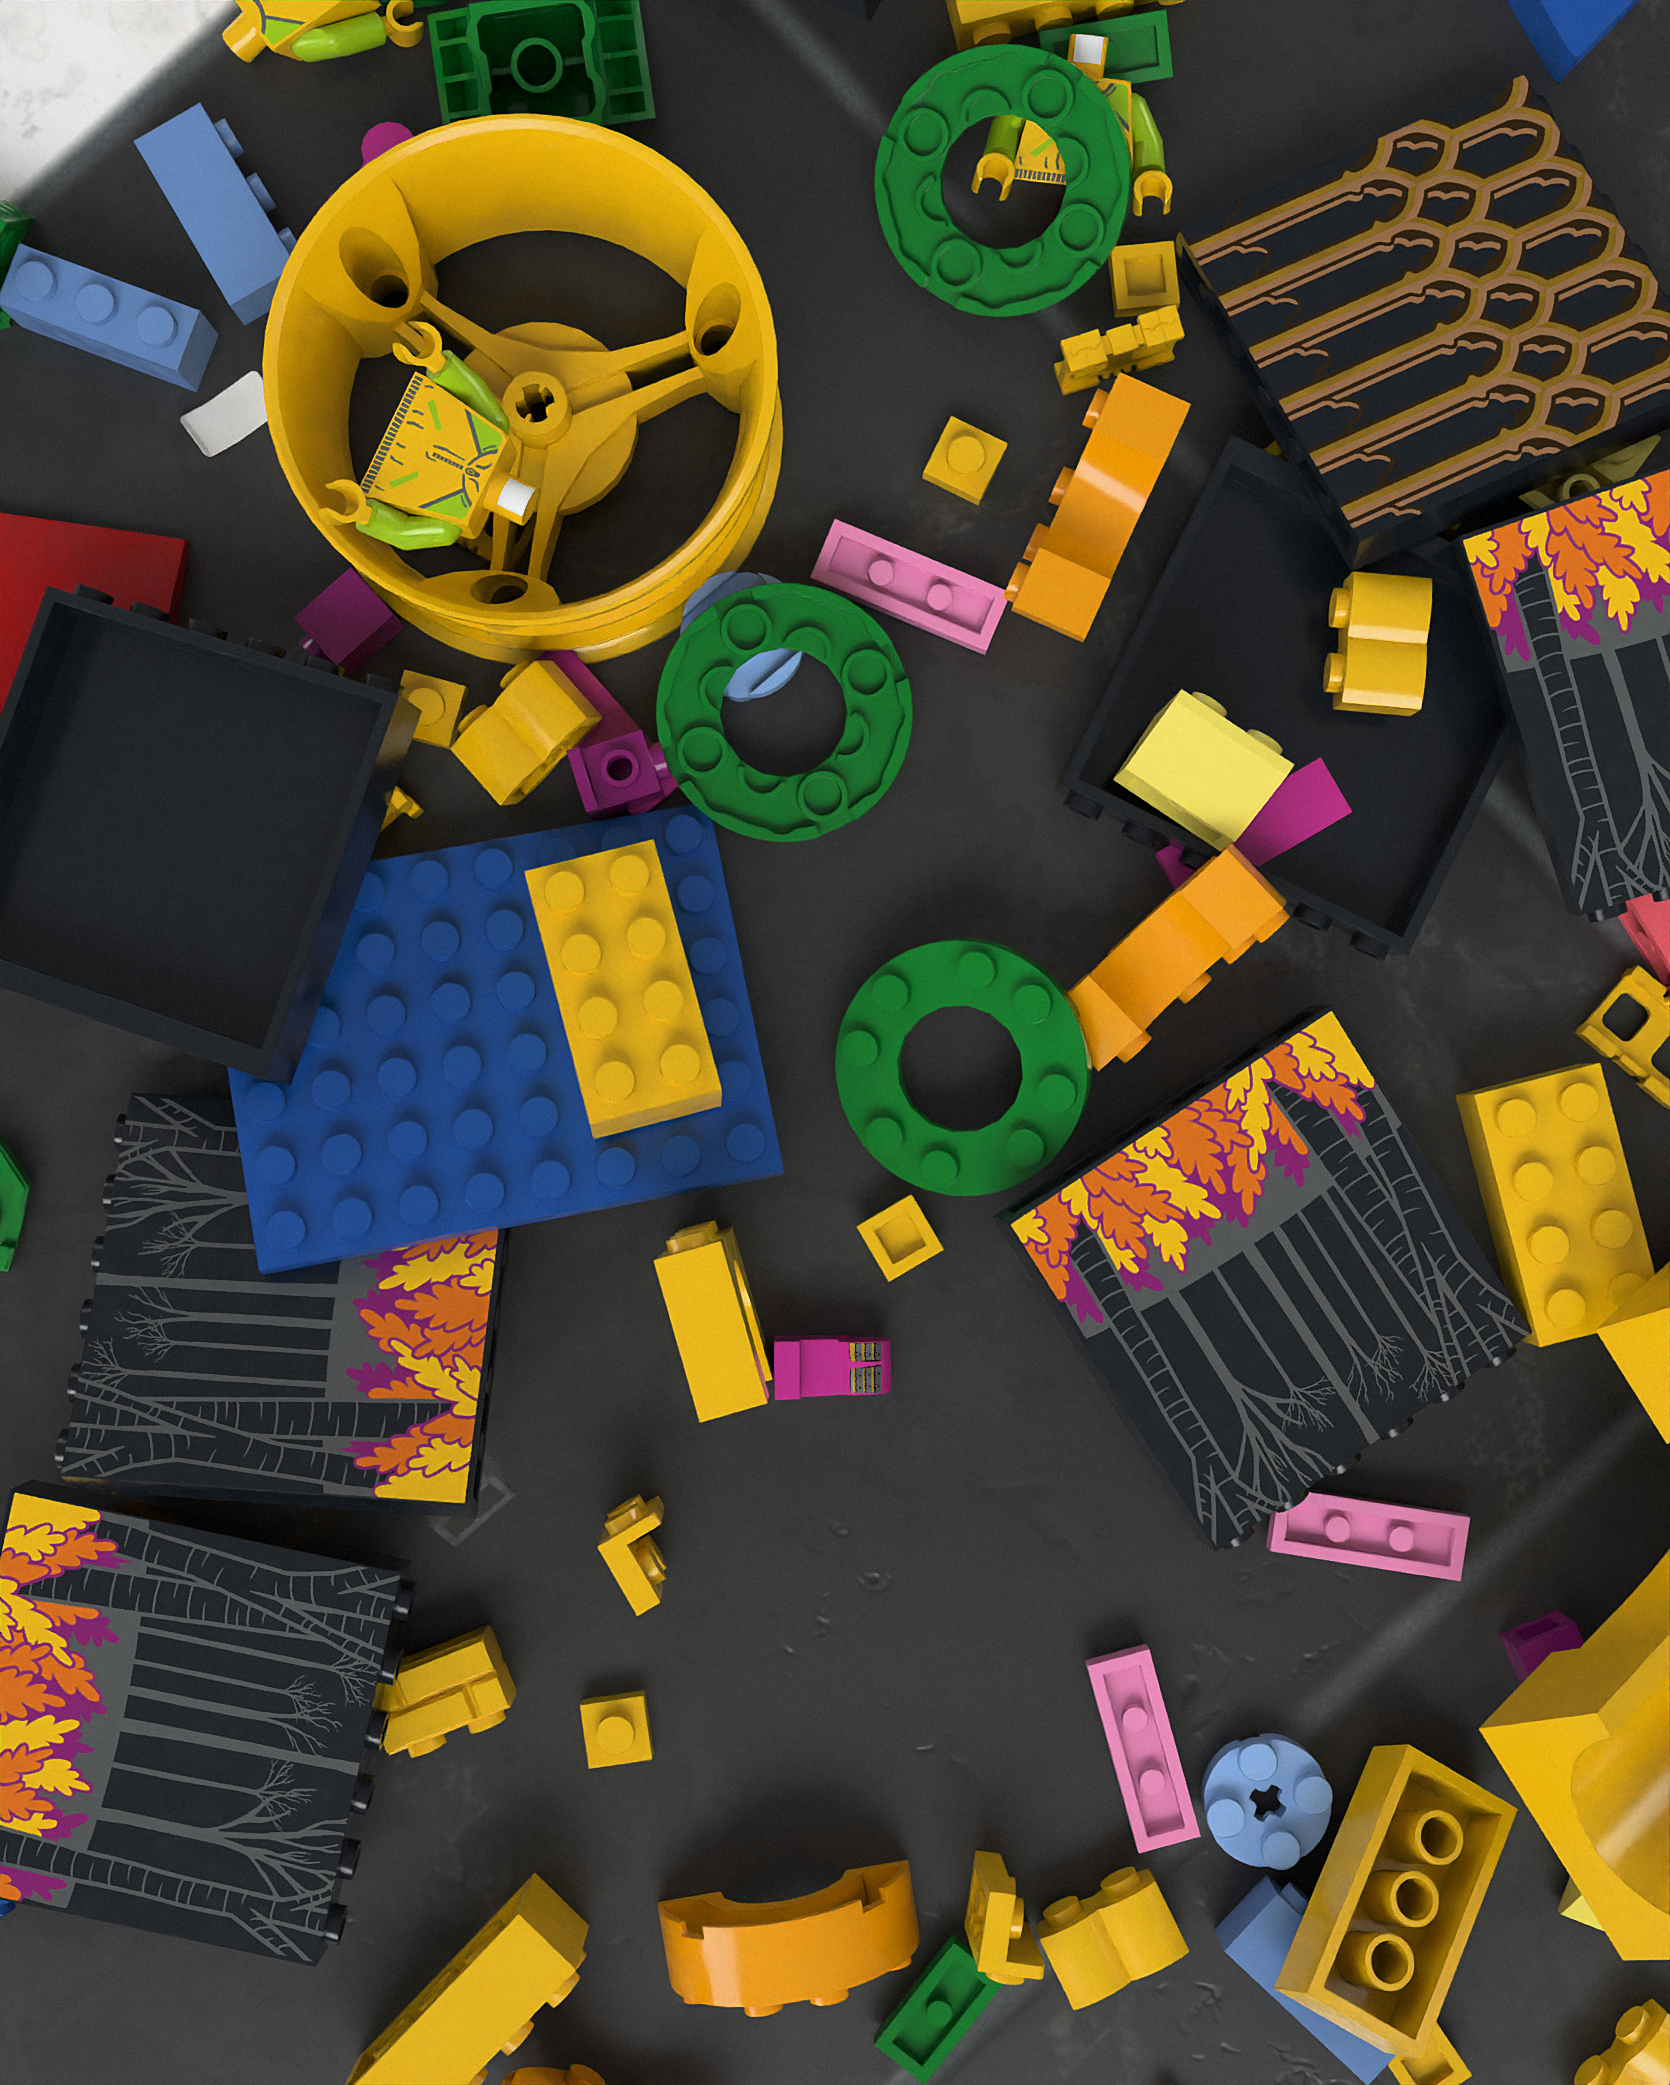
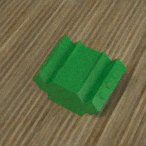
[427,0,656,126]

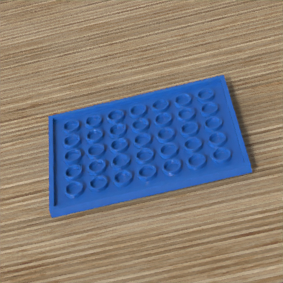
[227,804,784,1275]

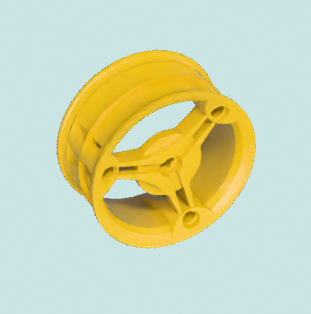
[262,113,783,666]

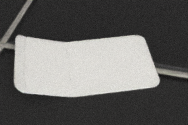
[180,371,268,457]

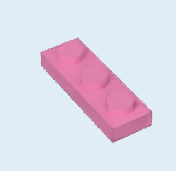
[810,519,1008,655]
[1266,1489,1470,1581]
[1085,1644,1201,1853]

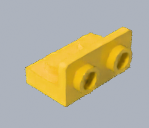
[597,1494,668,1616]
[964,1850,1045,1985]

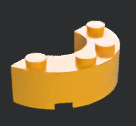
[1003,372,1191,643]
[1067,843,1290,1071]
[658,1860,921,2017]

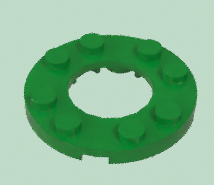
[874,44,1133,317]
[656,583,913,842]
[835,938,1092,1196]

